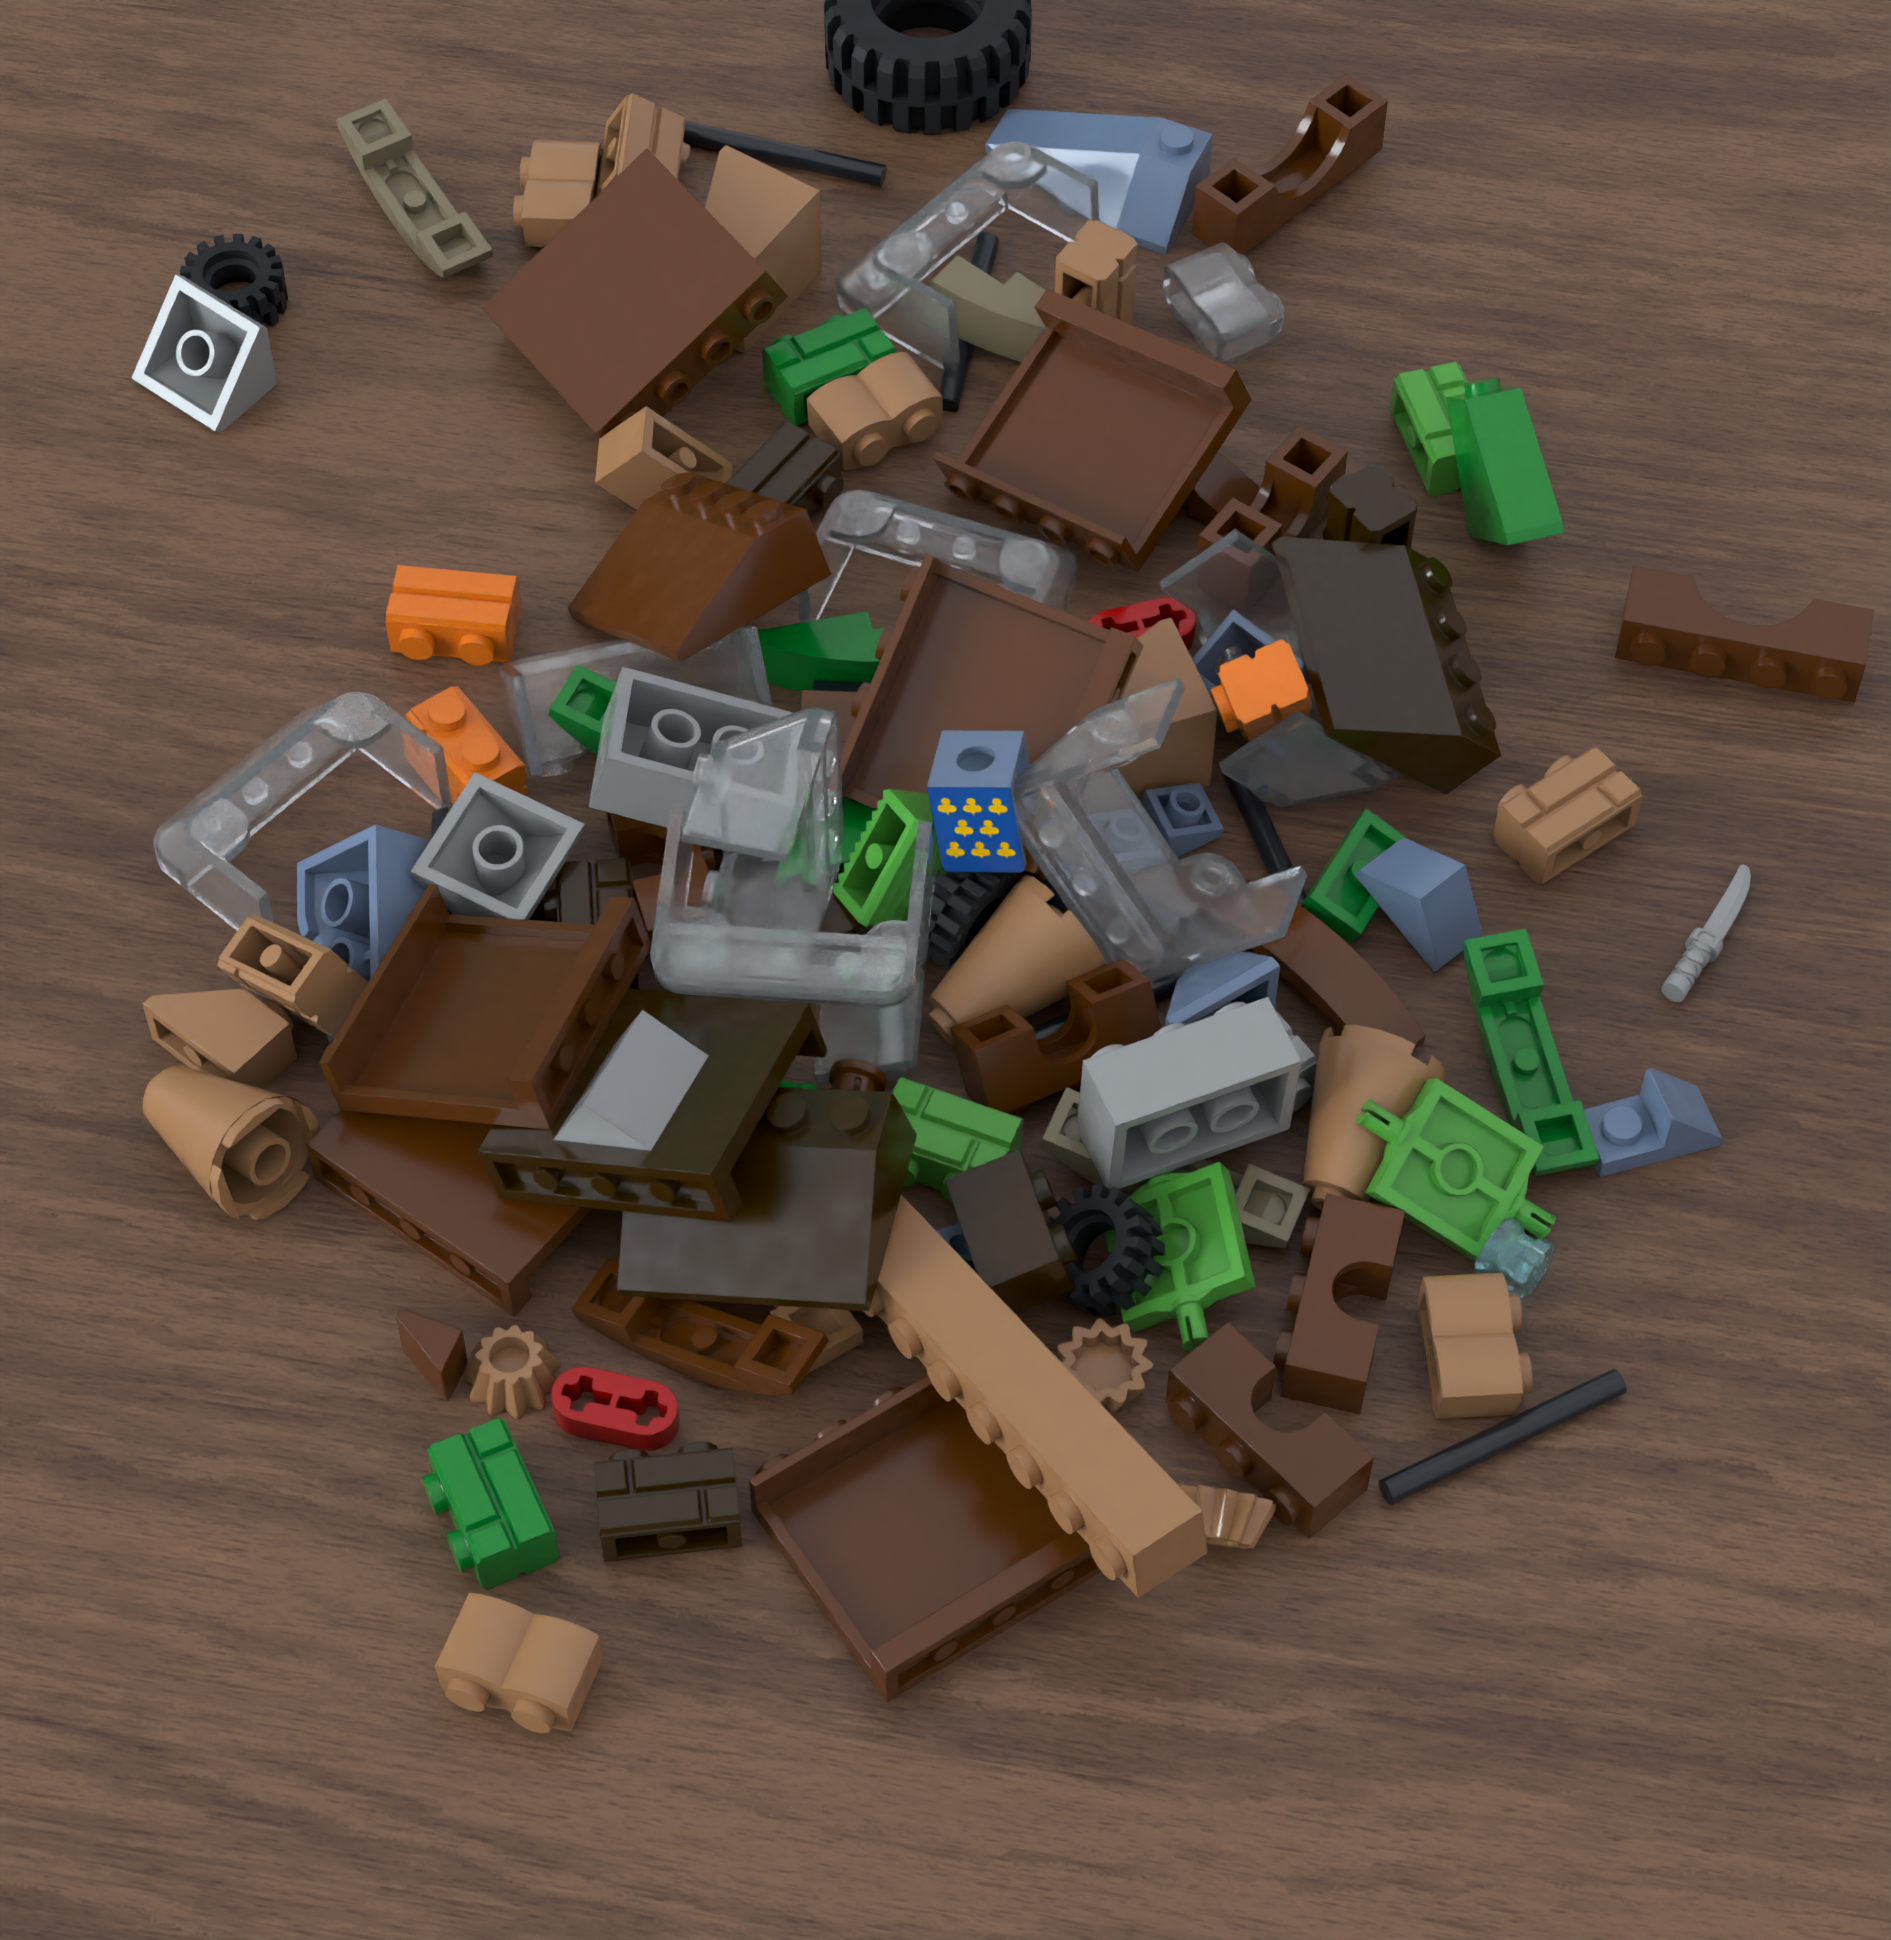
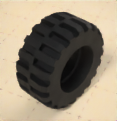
[824,0,1032,135]

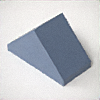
[1355,837,1483,973]

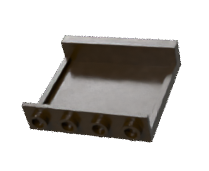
[477,989,828,1223]

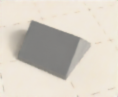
[131,275,278,432]
[410,772,585,920]
[553,1010,709,1151]

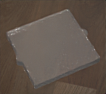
[814,966,925,1082]

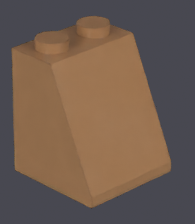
[705,145,822,354]
[1070,618,1217,825]

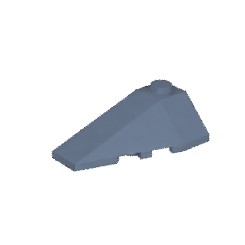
[985,109,1213,255]
[297,824,430,1044]

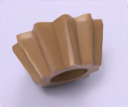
[1057,1318,1154,1412]
[463,1325,561,1420]
[1181,1485,1276,1549]

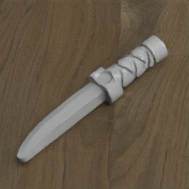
[1661,864,1751,1002]

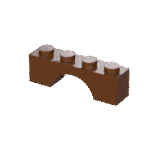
[1192,73,1388,263]
[1615,565,1874,703]

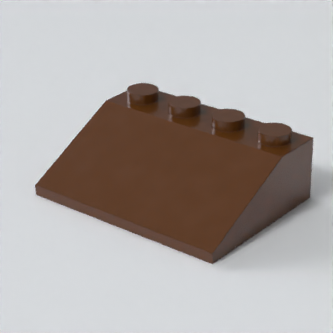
[568,472,832,662]

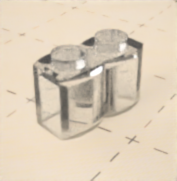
[1162,242,1285,366]

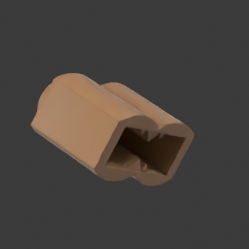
[513,140,602,247]
[807,352,943,471]
[1417,1272,1532,1419]
[435,1593,604,1733]

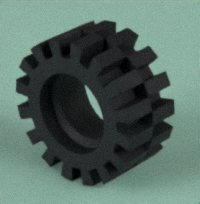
[180,234,288,327]
[909,871,1019,970]
[1049,1185,1165,1316]

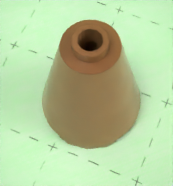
[927,875,1106,1045]
[1302,1025,1447,1210]
[143,1065,320,1220]

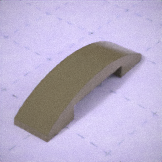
[336,98,493,278]
[1040,1087,1310,1248]

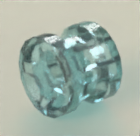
[1474,1216,1556,1301]

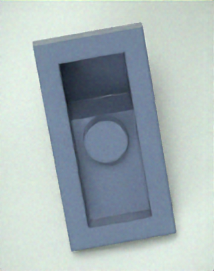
[1584,1068,1723,1177]

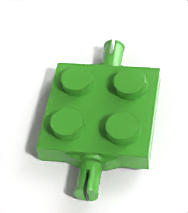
[1355,1078,1556,1261]
[1105,1161,1256,1352]

